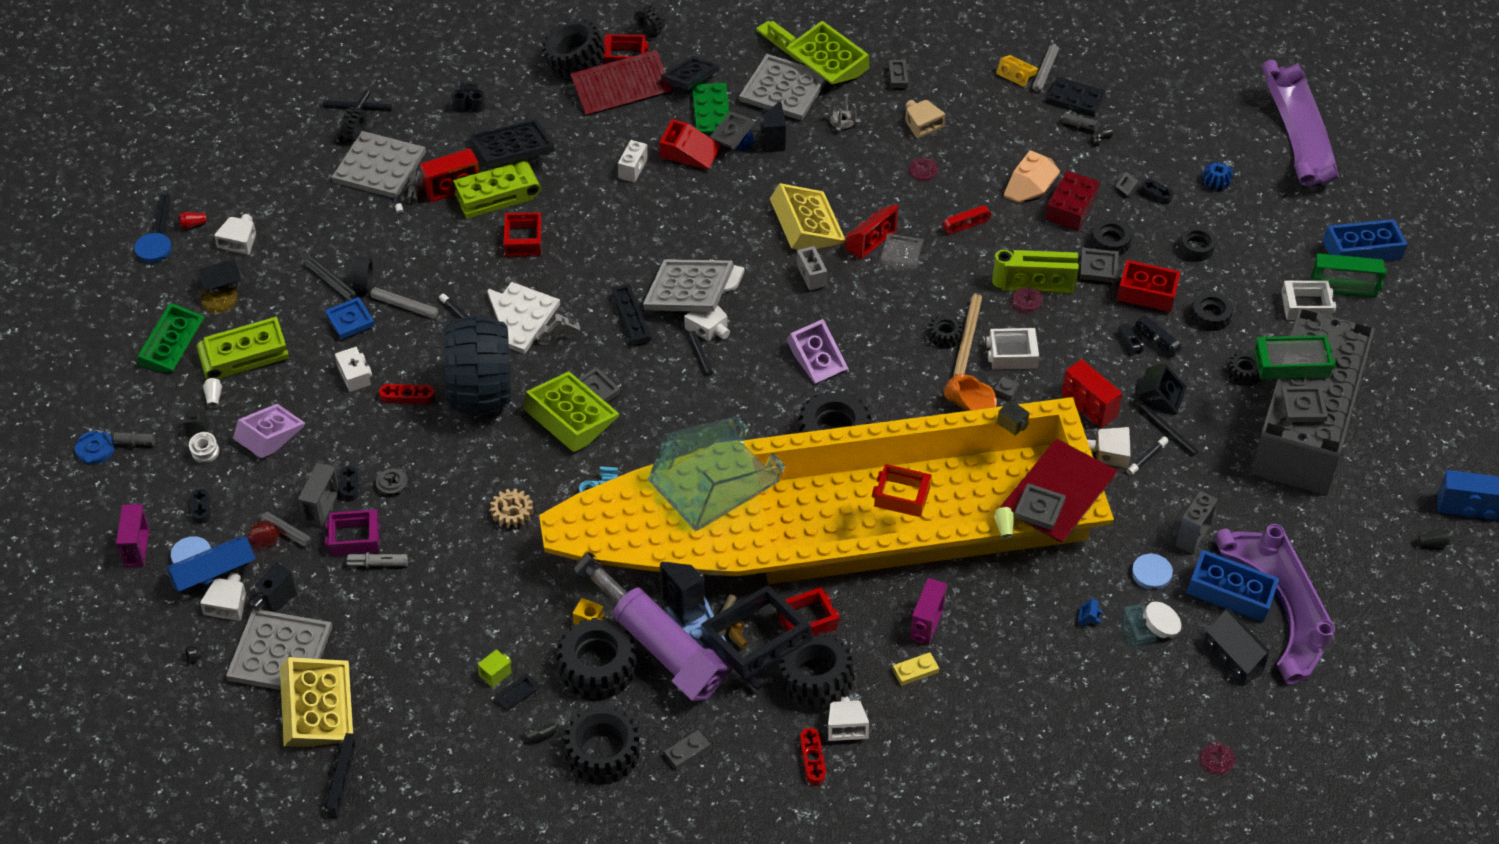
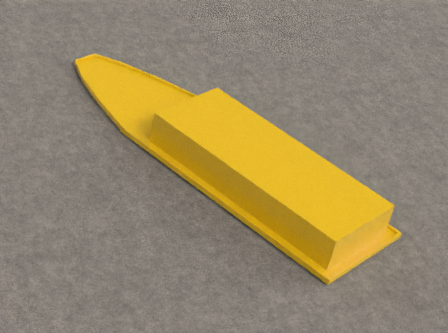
[539,397,1114,584]

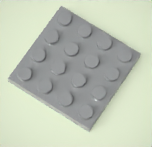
[739,54,827,121]
[332,131,426,198]
[643,260,734,312]
[226,609,332,690]

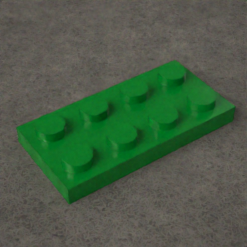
[692,83,729,136]

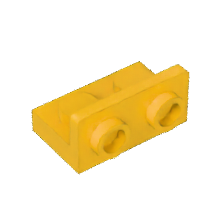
[996,55,1038,87]

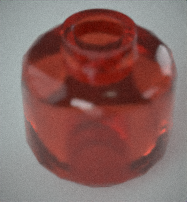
[248,520,280,549]

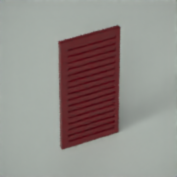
[570,50,672,116]

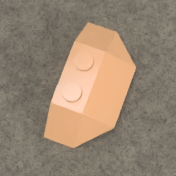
[1004,150,1060,204]

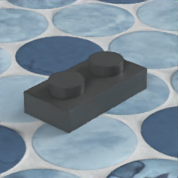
[889,60,908,88]
[664,730,711,770]

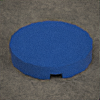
[135,233,172,263]
[74,431,115,465]

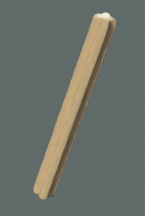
[953,294,982,377]

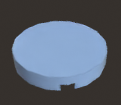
[171,536,211,564]
[1132,554,1173,590]

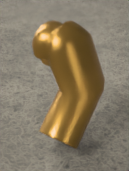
[729,620,748,650]

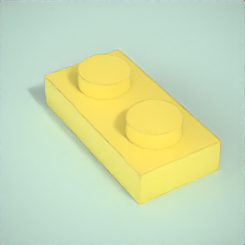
[893,652,939,686]

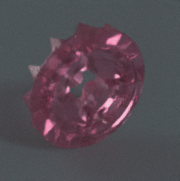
[910,157,938,179]
[1013,287,1043,312]
[1201,741,1236,773]

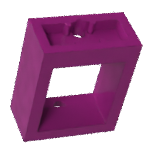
[116,504,150,567]
[325,509,379,556]
[910,578,947,645]

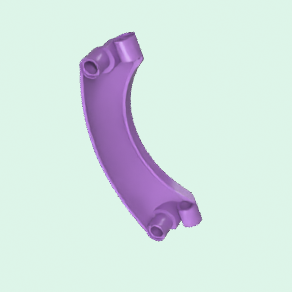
[1262,60,1340,187]

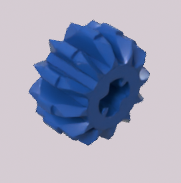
[1202,161,1233,191]

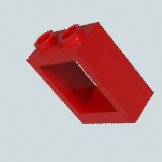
[603,34,649,65]
[504,212,542,257]
[872,464,932,517]
[776,587,840,637]

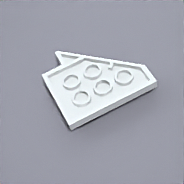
[488,282,560,354]

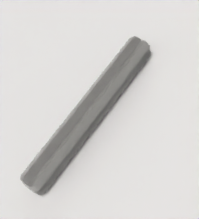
[1032,44,1059,92]
[370,287,438,318]

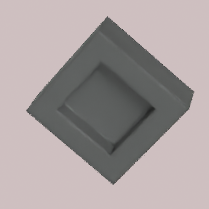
[1115,172,1141,197]
[994,376,1019,400]

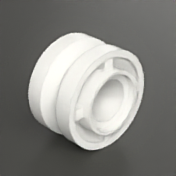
[189,432,219,463]

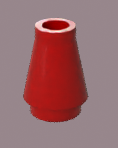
[179,212,206,229]

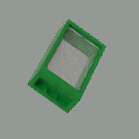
[1310,253,1387,298]
[1254,335,1335,379]

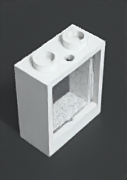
[986,328,1039,370]

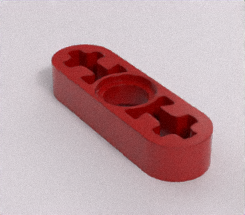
[942,205,992,235]
[379,384,435,404]
[800,728,826,786]

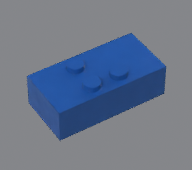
[1322,219,1408,261]
[1437,470,1499,520]
[165,536,256,591]
[1186,550,1280,622]

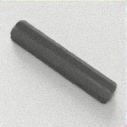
[261,512,311,547]

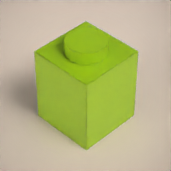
[478,649,512,688]

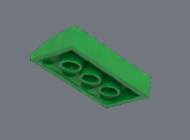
[137,303,205,372]

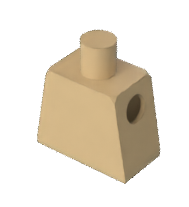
[905,100,945,138]

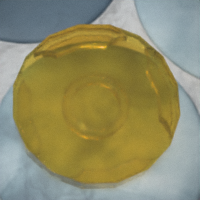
[201,286,238,313]

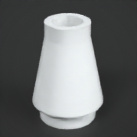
[203,378,222,408]

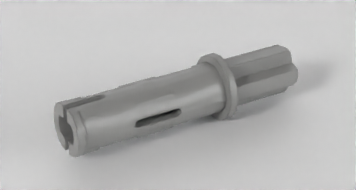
[347,552,408,568]

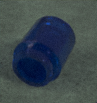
[738,129,754,150]

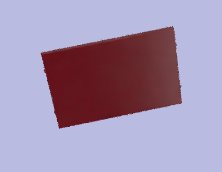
[1000,438,1118,543]

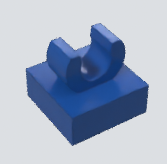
[1078,598,1103,626]

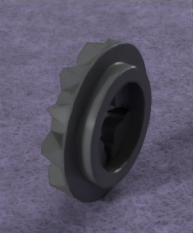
[376,468,408,496]

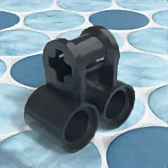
[451,81,485,113]

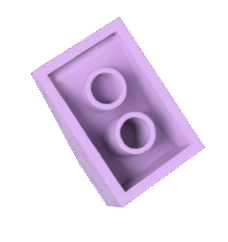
[786,319,848,384]
[233,404,305,458]

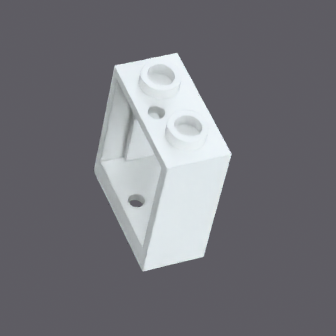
[1281,281,1336,320]

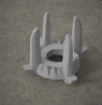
[824,95,860,131]

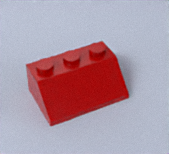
[845,205,899,260]

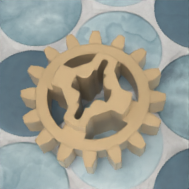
[490,489,533,528]

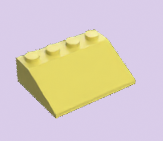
[770,183,846,250]
[280,657,353,747]

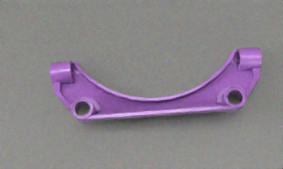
[1213,524,1335,685]

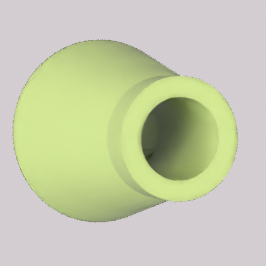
[994,507,1014,539]

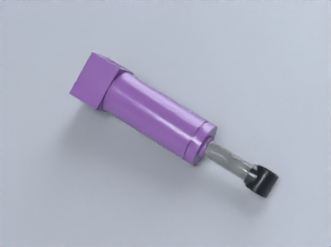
[573,551,733,701]

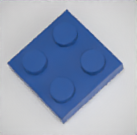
[325,297,375,339]

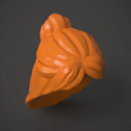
[943,374,997,411]

